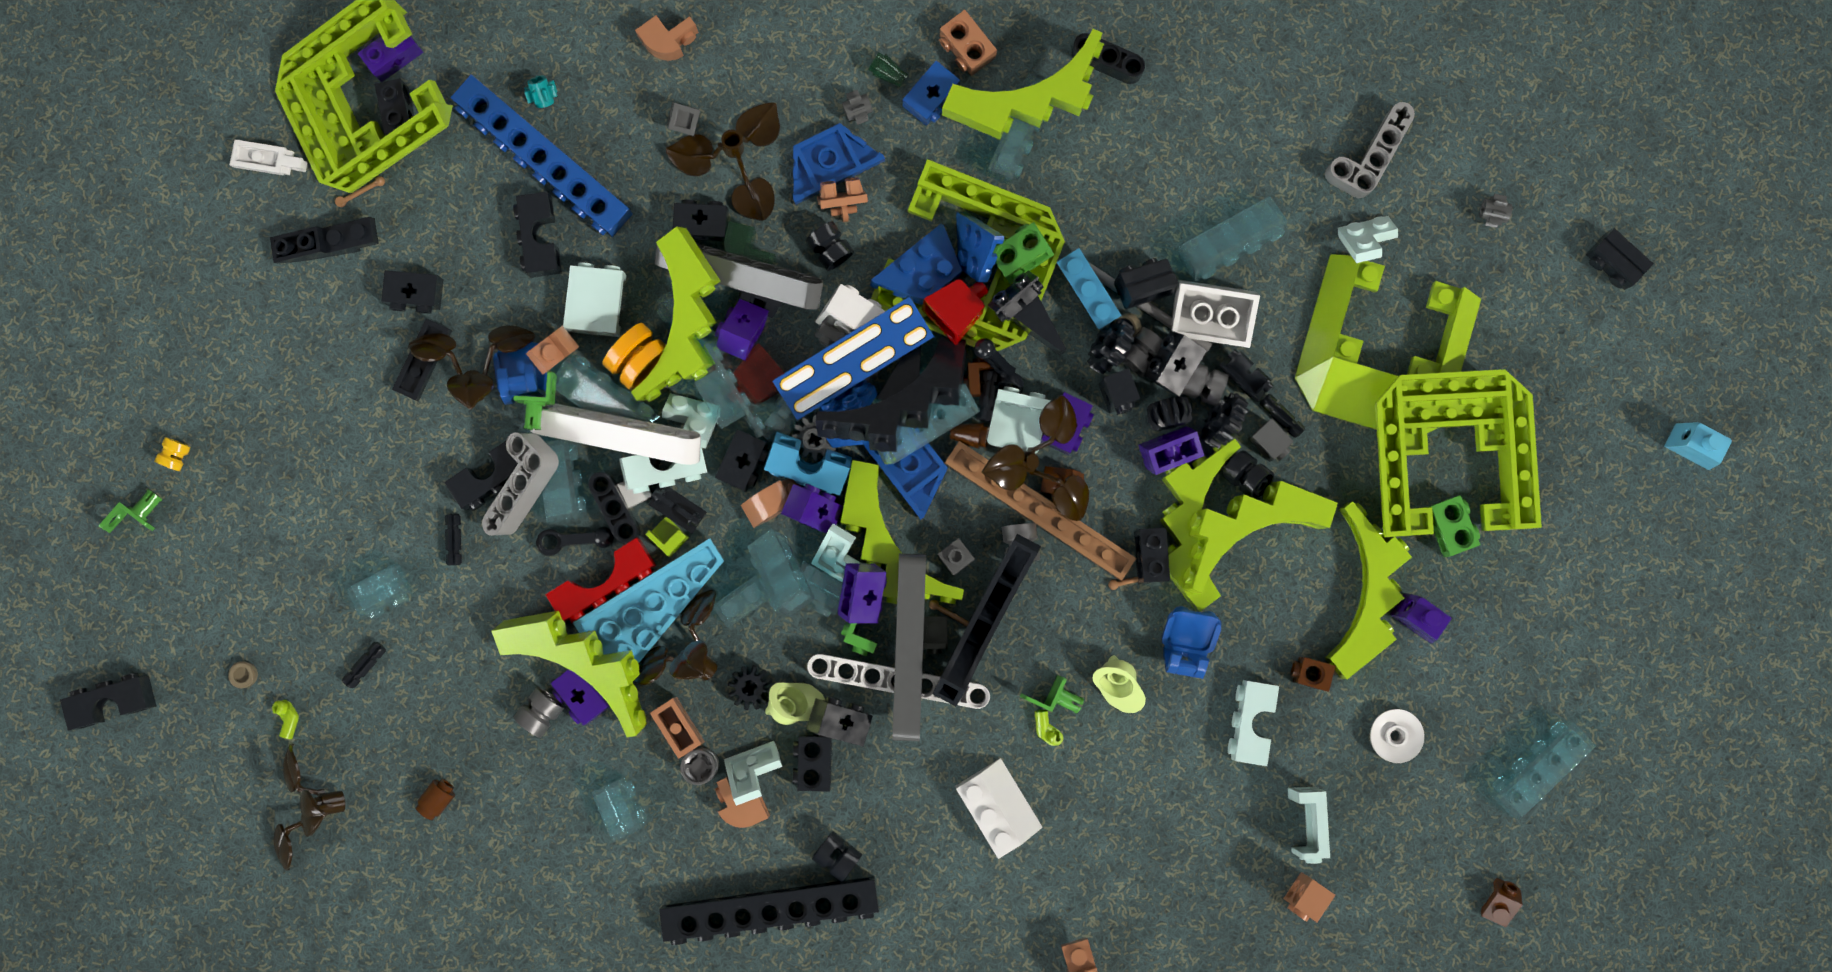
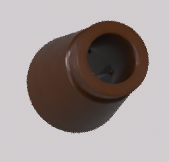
[950,423,990,449]

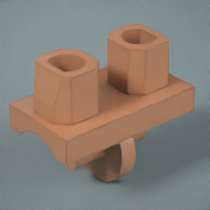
[817,177,868,222]

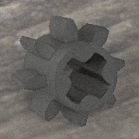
[842,90,873,125]
[1479,193,1512,228]

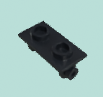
[987,270,1044,323]
[1219,349,1273,402]
[648,486,707,534]

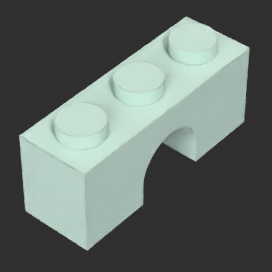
[619,447,707,494]
[1228,680,1279,766]

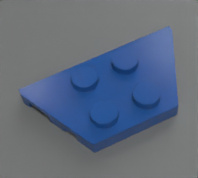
[793,123,885,205]
[956,211,1004,282]
[870,224,962,305]
[863,427,948,520]

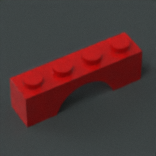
[545,538,657,624]

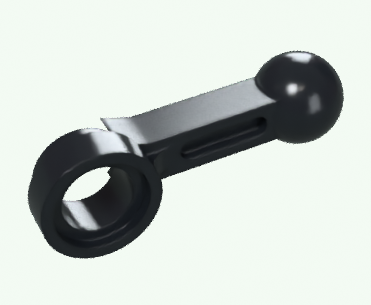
[974,338,1024,394]
[536,527,614,556]

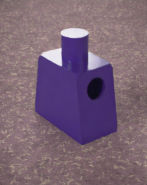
[1389,593,1452,644]

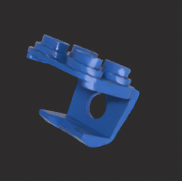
[493,342,548,405]
[819,380,878,448]
[1162,606,1221,679]

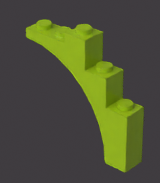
[942,29,1104,140]
[631,227,720,402]
[1160,439,1241,612]
[841,460,964,604]
[1183,481,1338,593]
[1325,501,1412,679]
[492,611,647,737]

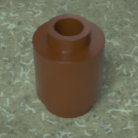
[415,779,455,820]

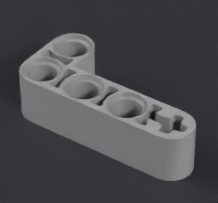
[1325,102,1415,198]
[482,432,559,536]

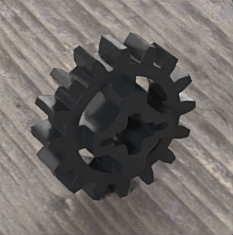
[1087,319,1135,375]
[1201,392,1249,448]

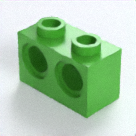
[993,222,1054,284]
[1425,495,1481,557]

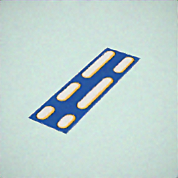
[772,297,934,420]

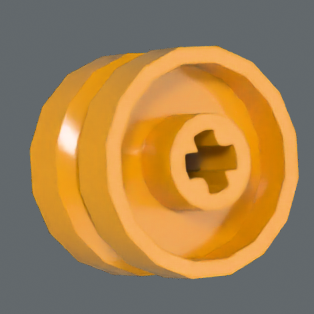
[602,323,666,391]

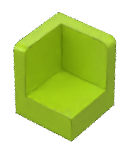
[645,517,689,557]

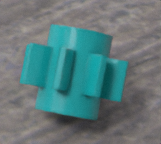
[524,75,558,108]

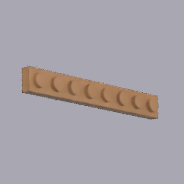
[945,441,1136,581]

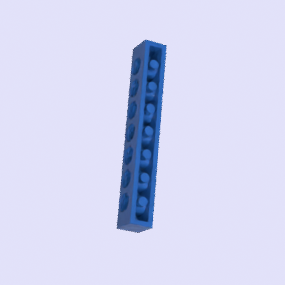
[450,75,633,237]

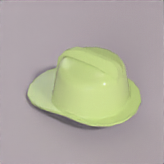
[1093,655,1146,713]
[765,682,826,725]

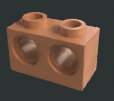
[939,10,997,76]
[1283,872,1335,923]

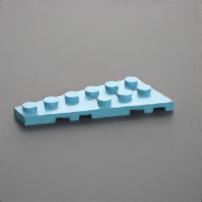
[573,538,724,663]

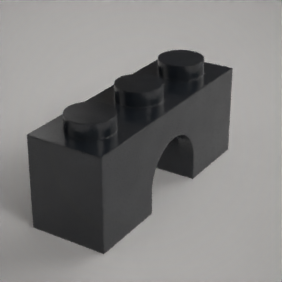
[513,192,562,278]
[444,441,518,511]
[60,673,157,731]

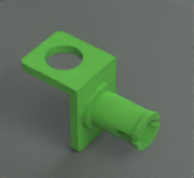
[513,371,557,430]
[99,489,162,533]
[1020,675,1084,713]

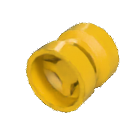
[154,437,191,471]

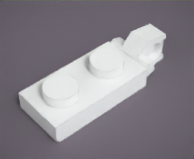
[229,140,308,175]

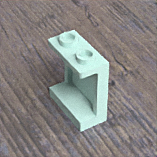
[563,263,627,337]
[1288,787,1330,864]

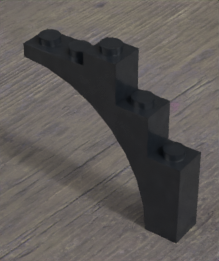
[816,337,967,452]
[932,534,1041,707]

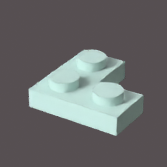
[1338,216,1398,263]
[662,393,721,448]
[811,524,860,583]
[724,741,782,806]

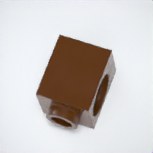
[1290,657,1336,692]

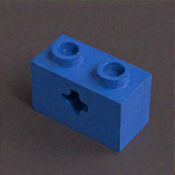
[903,61,960,126]

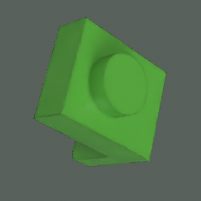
[841,621,878,656]

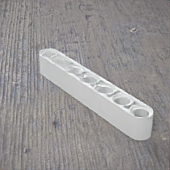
[530,403,701,465]
[808,654,990,709]

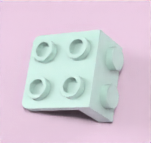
[987,387,1051,454]

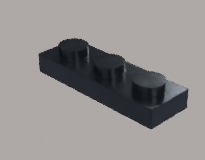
[392,318,452,402]

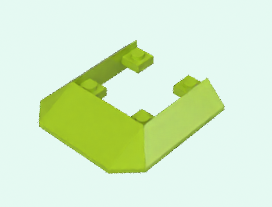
[275,0,453,193]
[871,159,1065,351]
[1294,254,1481,433]
[1375,369,1542,537]

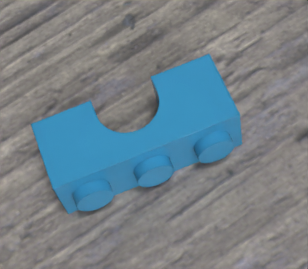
[1057,248,1122,329]
[764,432,852,495]

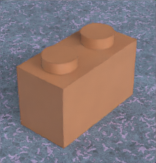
[650,697,705,759]

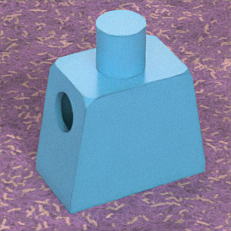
[1664,422,1732,470]

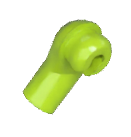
[272,700,299,739]
[1035,709,1063,746]

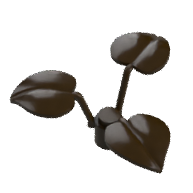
[666,102,780,221]
[408,325,536,410]
[982,395,1089,521]
[633,589,717,685]
[274,744,345,871]

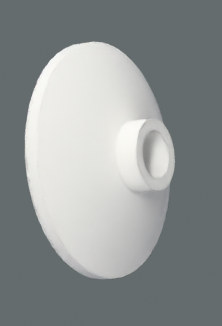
[1370,709,1424,763]

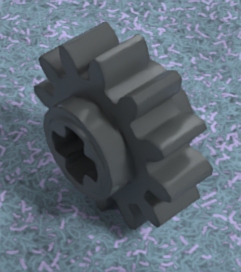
[792,412,836,460]

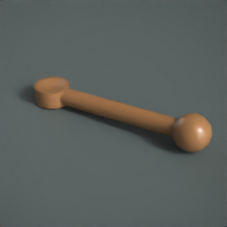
[335,176,385,207]
[1108,577,1138,590]
[929,600,969,627]

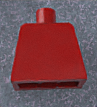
[922,279,988,345]

